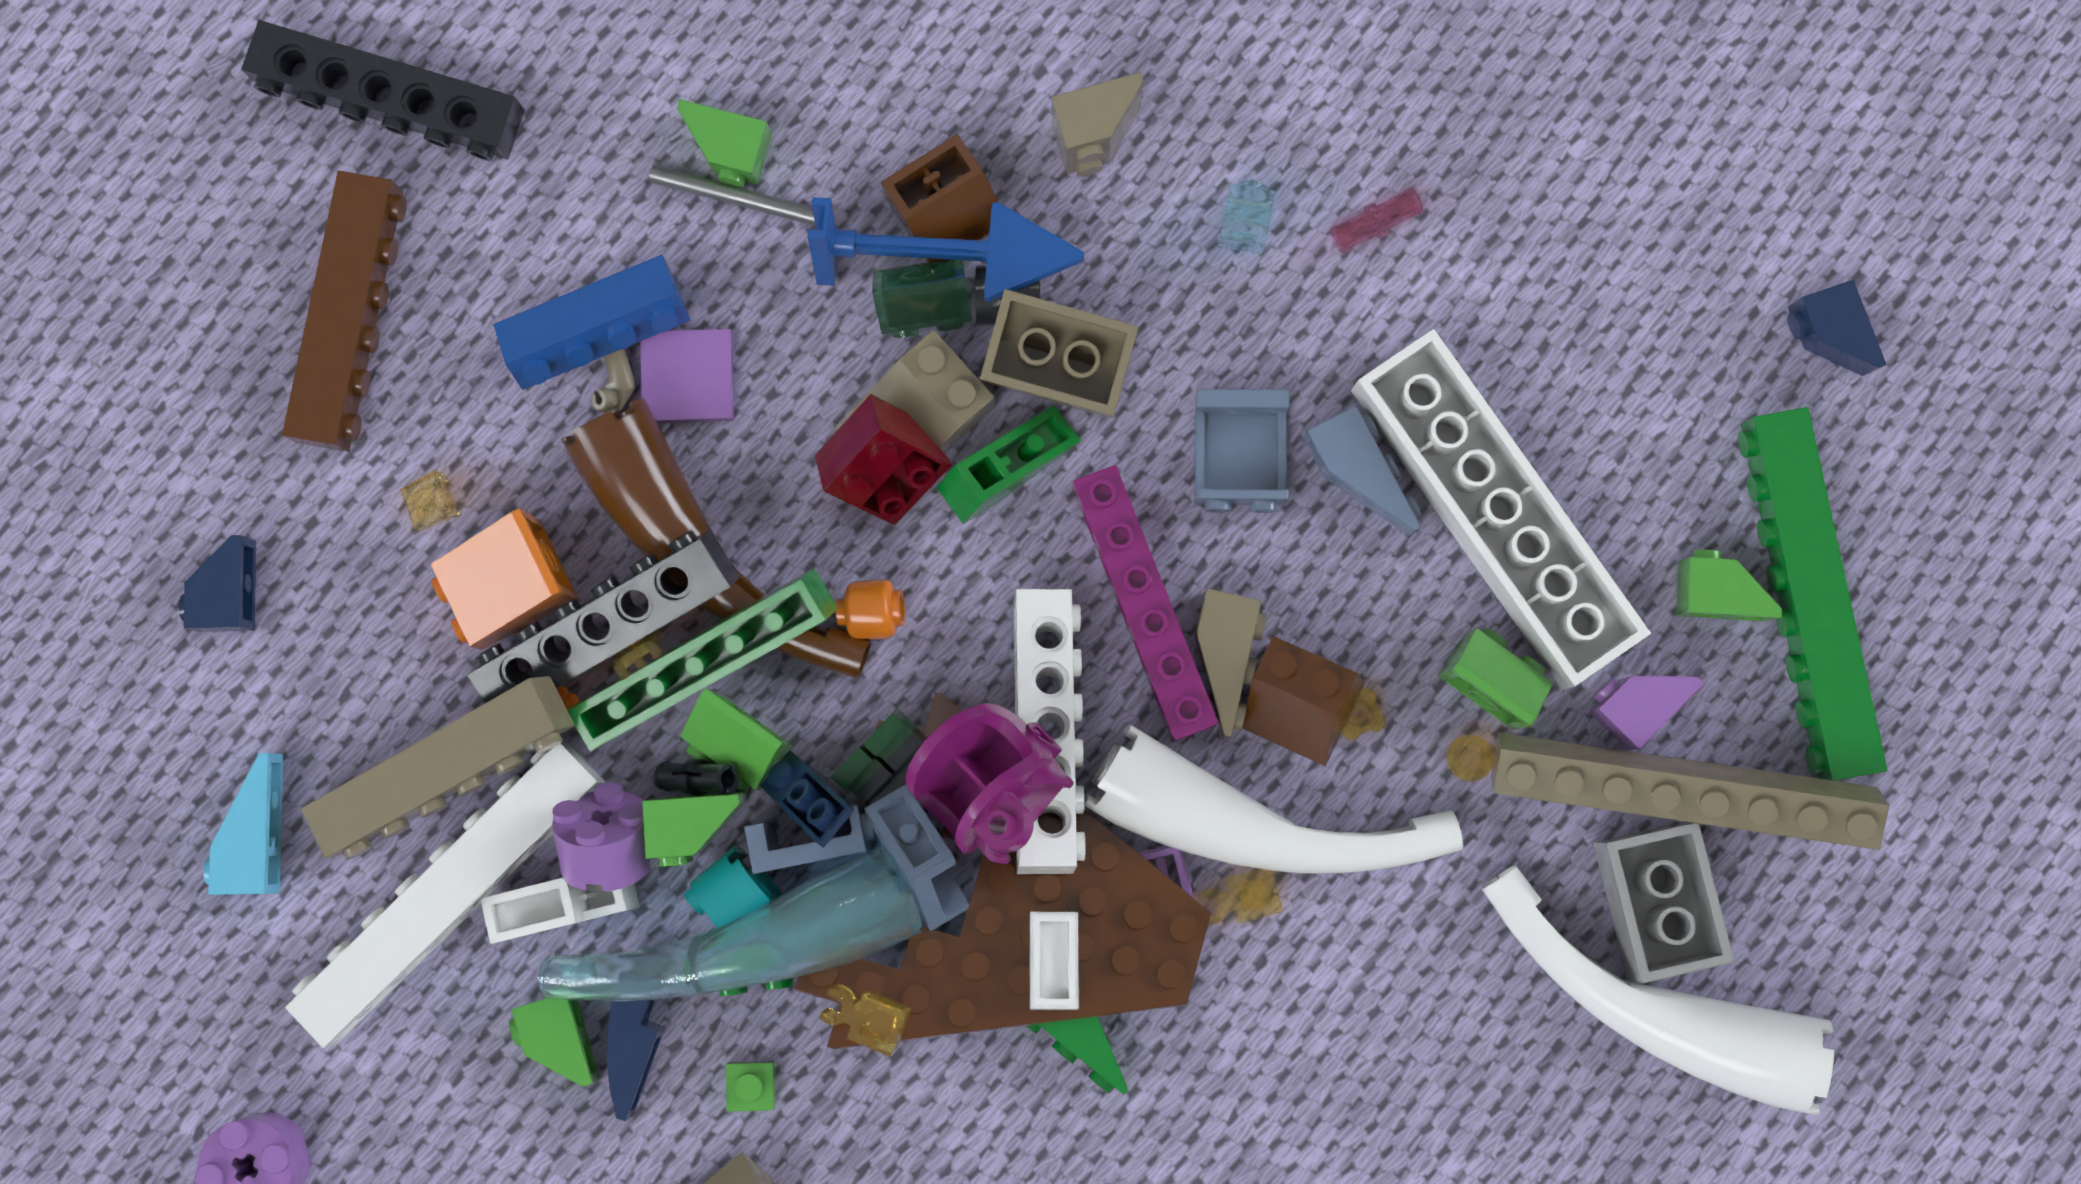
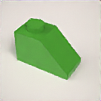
[677,99,772,187]
[1676,550,1782,622]
[509,989,601,1087]

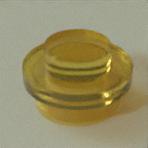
[1446,735,1494,781]

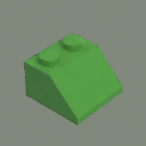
[1437,628,1553,730]
[680,688,793,793]
[642,792,748,867]

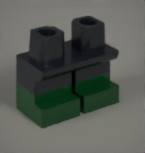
[830,707,927,807]

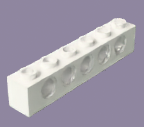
[1014,589,1085,874]

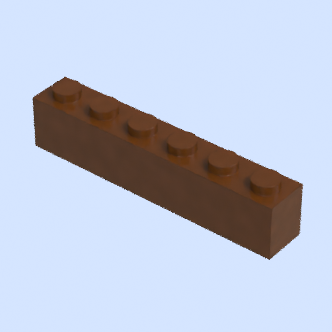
[282,170,407,452]

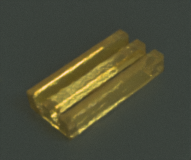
[613,630,663,680]

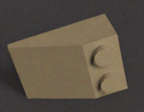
[834,329,996,452]

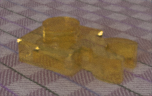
[1196,869,1283,924]
[819,985,912,1057]

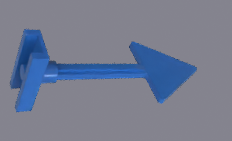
[807,197,1084,302]

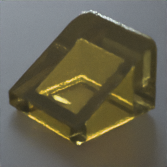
[400,470,460,532]

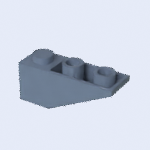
[1303,406,1422,536]

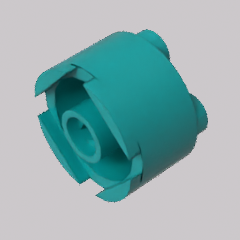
[684,846,795,955]

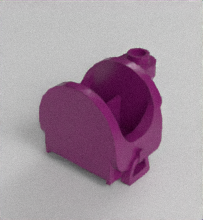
[906,703,1074,864]

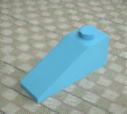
[203,753,283,895]

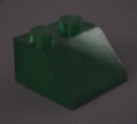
[872,259,972,338]

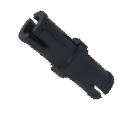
[654,759,740,796]

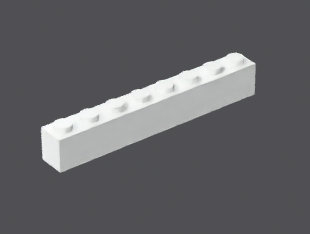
[285,742,606,1048]

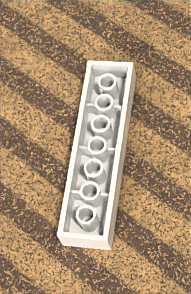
[1351,329,1651,690]

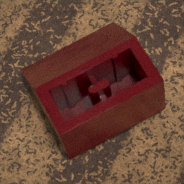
[815,394,952,525]

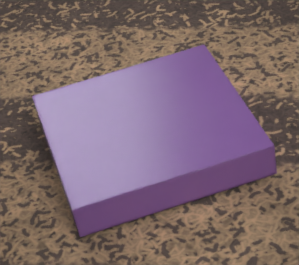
[640,329,734,423]

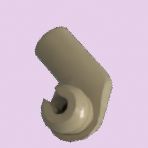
[592,349,635,413]

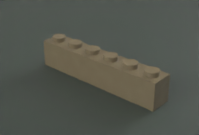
[301,676,575,860]

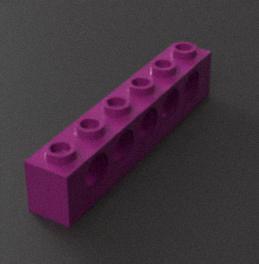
[1072,464,1219,743]

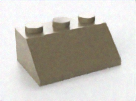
[980,289,1139,418]

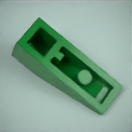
[936,405,1081,524]

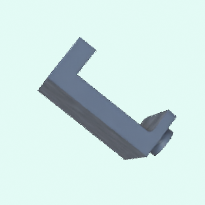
[1194,389,1289,513]
[864,784,969,932]
[744,804,877,874]

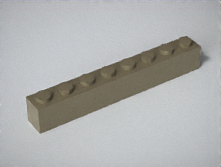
[1491,732,1890,850]

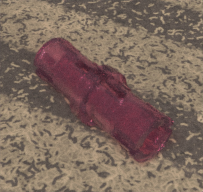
[1330,187,1423,254]

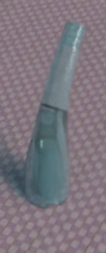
[538,845,923,1002]

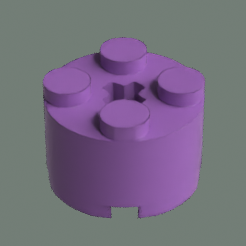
[552,782,654,891]
[195,1112,310,1184]

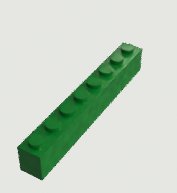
[1738,407,1888,781]

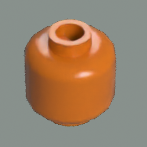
[836,579,905,640]

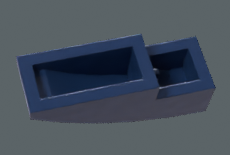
[607,964,665,1121]

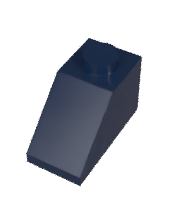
[1787,280,1887,376]
[178,535,256,632]

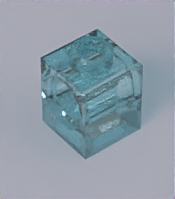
[1218,180,1275,255]

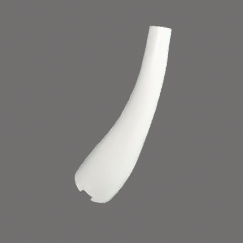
[1084,724,1463,874]
[1481,865,1834,1115]

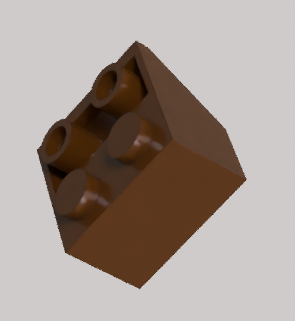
[881,133,998,271]

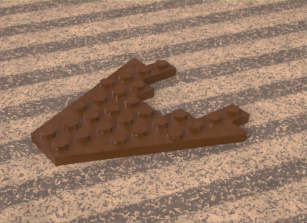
[795,692,1211,1050]

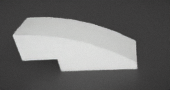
[480,878,640,944]

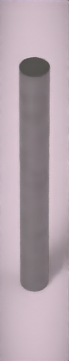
[649,165,815,226]

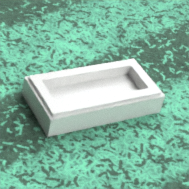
[1030,912,1079,1010]

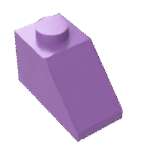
[1589,676,1704,750]

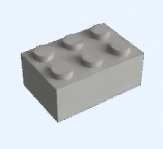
[1593,822,1734,984]

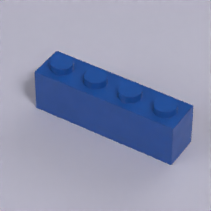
[493,254,691,390]

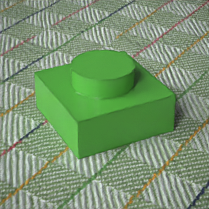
[726,1061,776,1112]

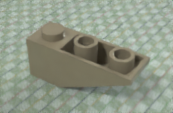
[1195,588,1267,738]

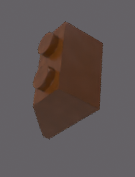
[1242,636,1365,767]

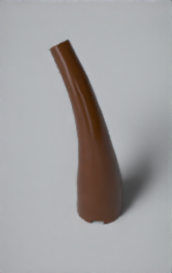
[561,398,871,679]

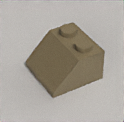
[1052,72,1143,177]

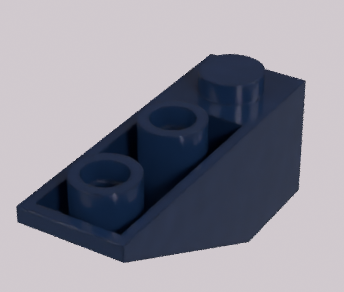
[760,750,854,848]

